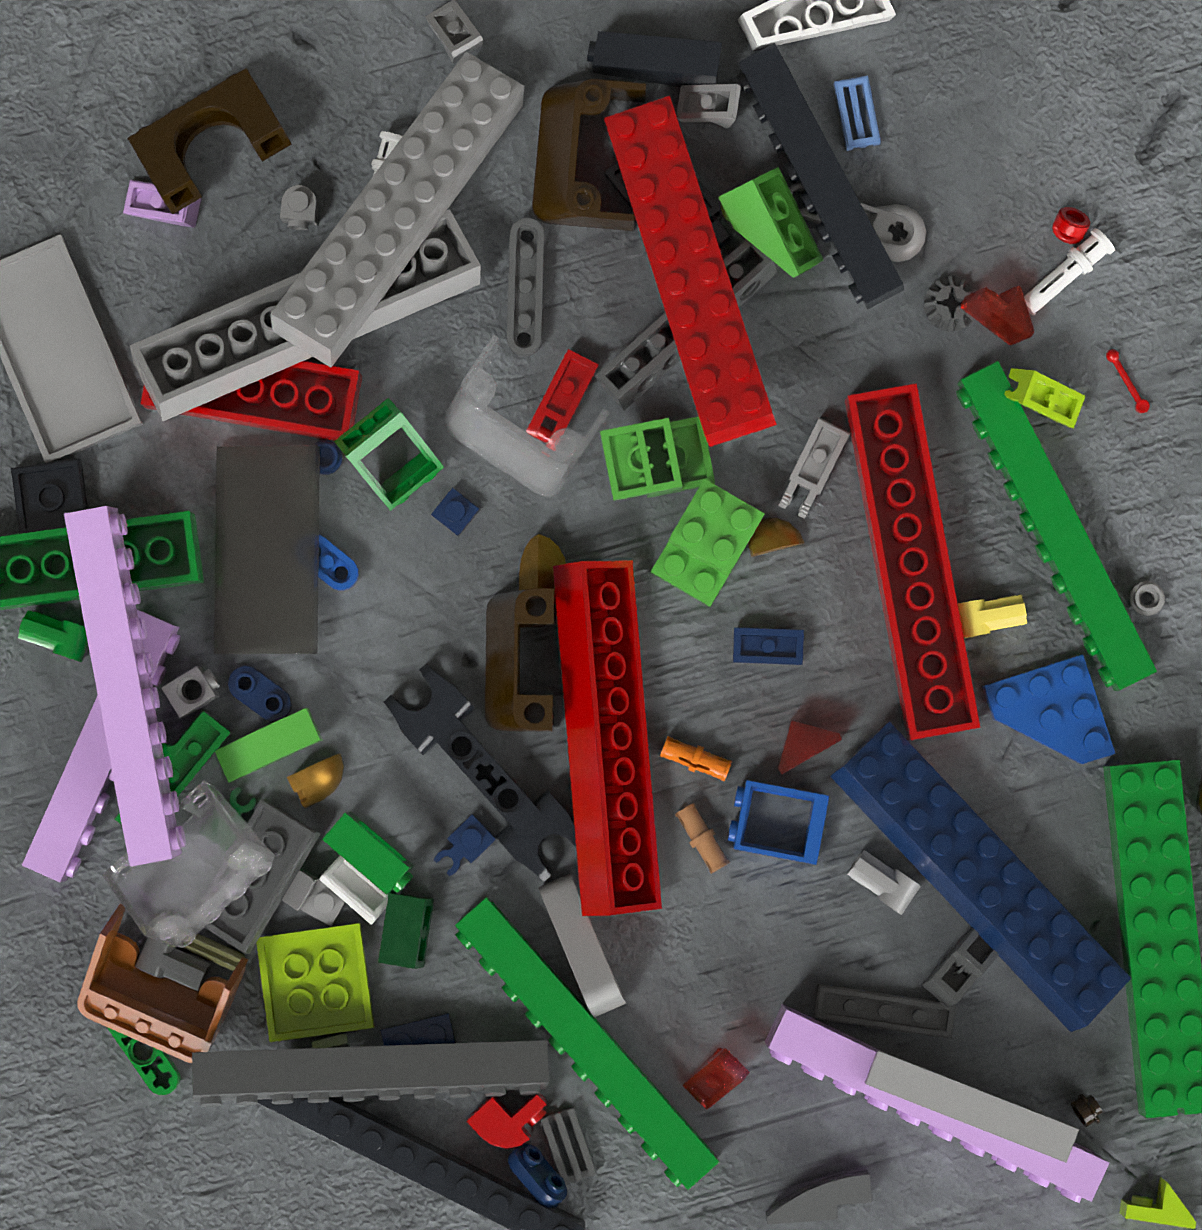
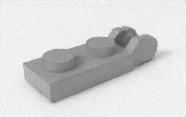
[778,417,850,519]

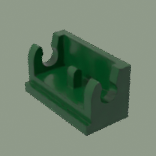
[378,893,434,969]

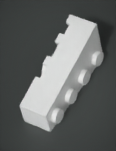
[738,0,896,51]

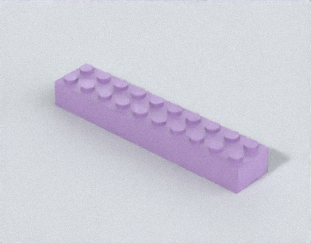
[64,506,186,867]
[765,1004,1109,1203]

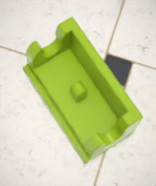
[1005,368,1085,428]

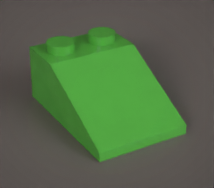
[718,167,824,278]

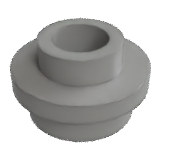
[1129,581,1165,616]

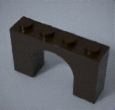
[127,68,292,214]

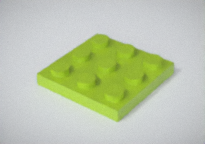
[256,923,375,1042]

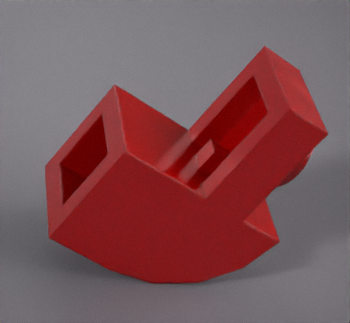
[466,1093,547,1148]

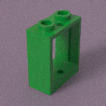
[334,398,444,511]
[322,811,414,895]

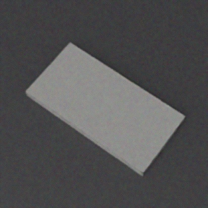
[0,234,143,463]

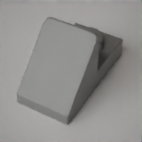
[425,0,483,63]
[676,84,741,128]
[282,868,346,927]

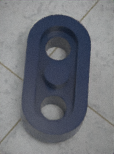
[228,666,292,722]
[508,1143,567,1208]

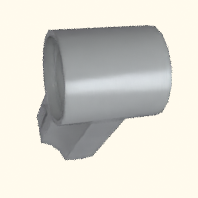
[847,850,921,915]

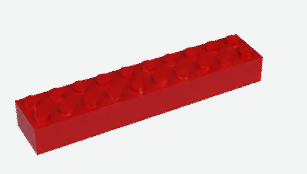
[604,96,777,447]
[845,383,980,740]
[553,560,662,916]

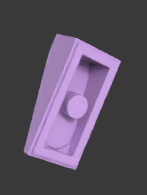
[123,180,201,228]

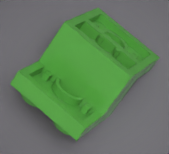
[600,417,715,501]
[650,479,764,607]

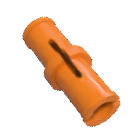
[660,736,732,781]

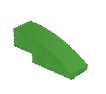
[215,708,323,783]

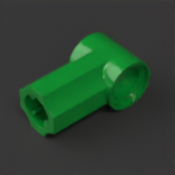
[18,610,88,662]

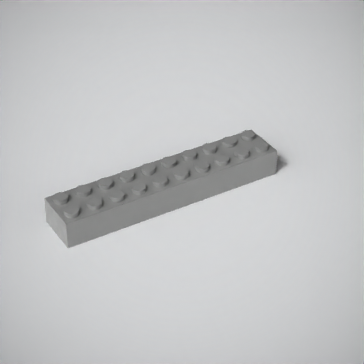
[271,52,524,368]
[130,209,481,421]

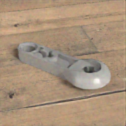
[789,183,926,262]

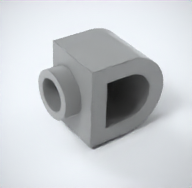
[280,185,319,230]

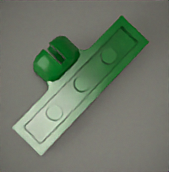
[114,710,230,825]

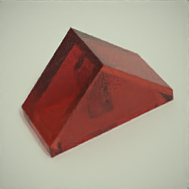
[777,720,843,774]

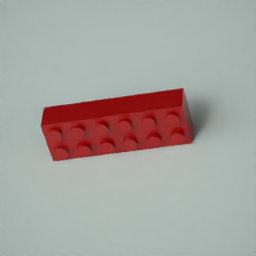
[141,361,363,441]

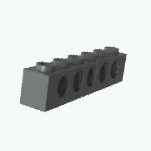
[595,239,777,411]

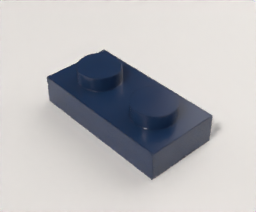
[733,628,804,665]
[380,1013,456,1046]

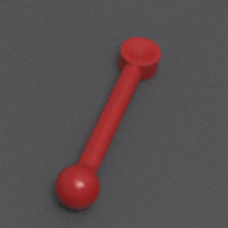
[1106,349,1150,413]

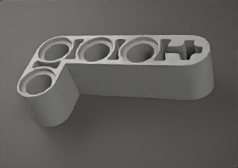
[538,874,626,1018]

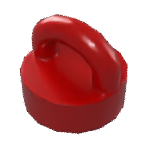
[1052,207,1091,244]

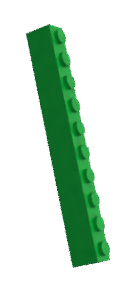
[956,361,1157,691]
[455,896,719,1190]

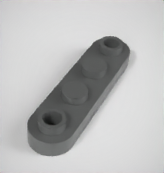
[507,218,545,357]

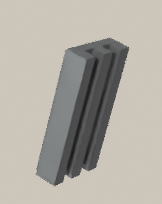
[541,1107,597,1185]

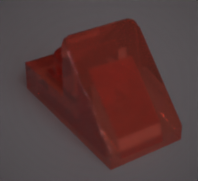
[960,286,1034,346]
[682,1048,750,1110]

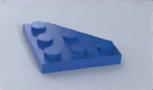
[982,654,1115,764]

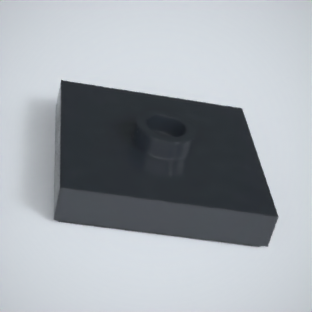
[11,459,88,534]

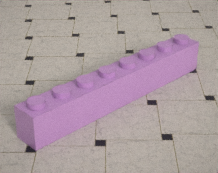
[22,610,181,882]

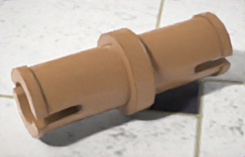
[675,803,730,874]

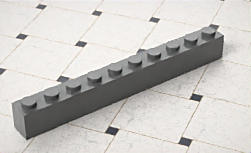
[192,1040,549,1107]

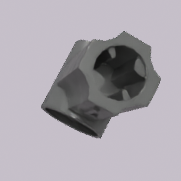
[135,934,211,991]

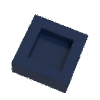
[431,488,480,537]

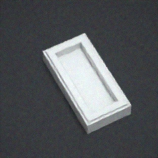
[319,856,388,925]

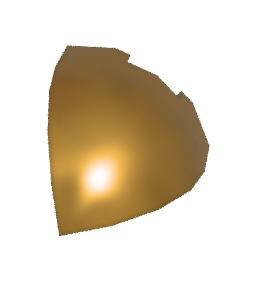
[748,518,805,557]
[519,534,566,590]
[287,753,344,808]

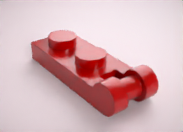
[524,349,599,451]

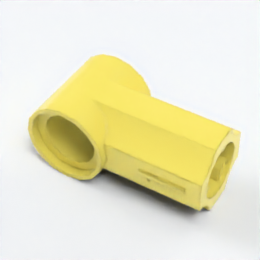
[958,595,1027,638]

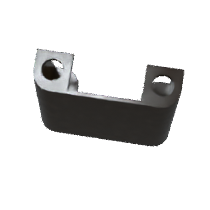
[485,588,556,732]

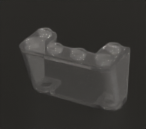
[102,780,274,948]

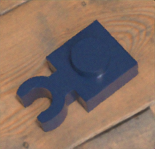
[434,814,496,876]

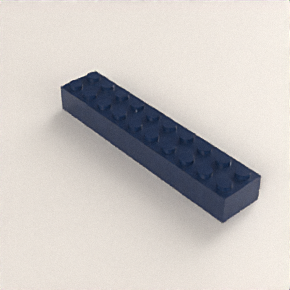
[830,721,1131,1032]

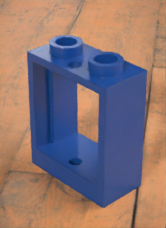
[728,780,829,865]

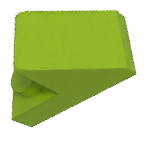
[1119,1177,1196,1229]

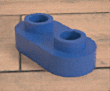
[296,534,359,591]

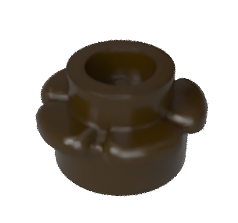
[1071,1094,1102,1127]

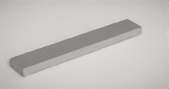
[865,1050,1079,1163]

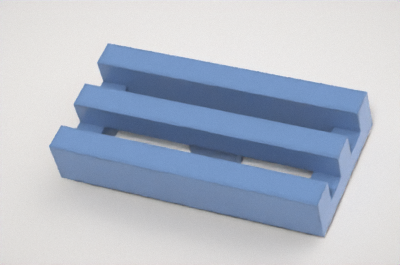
[833,76,881,151]

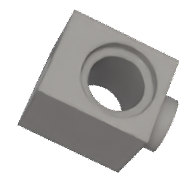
[162,666,220,718]

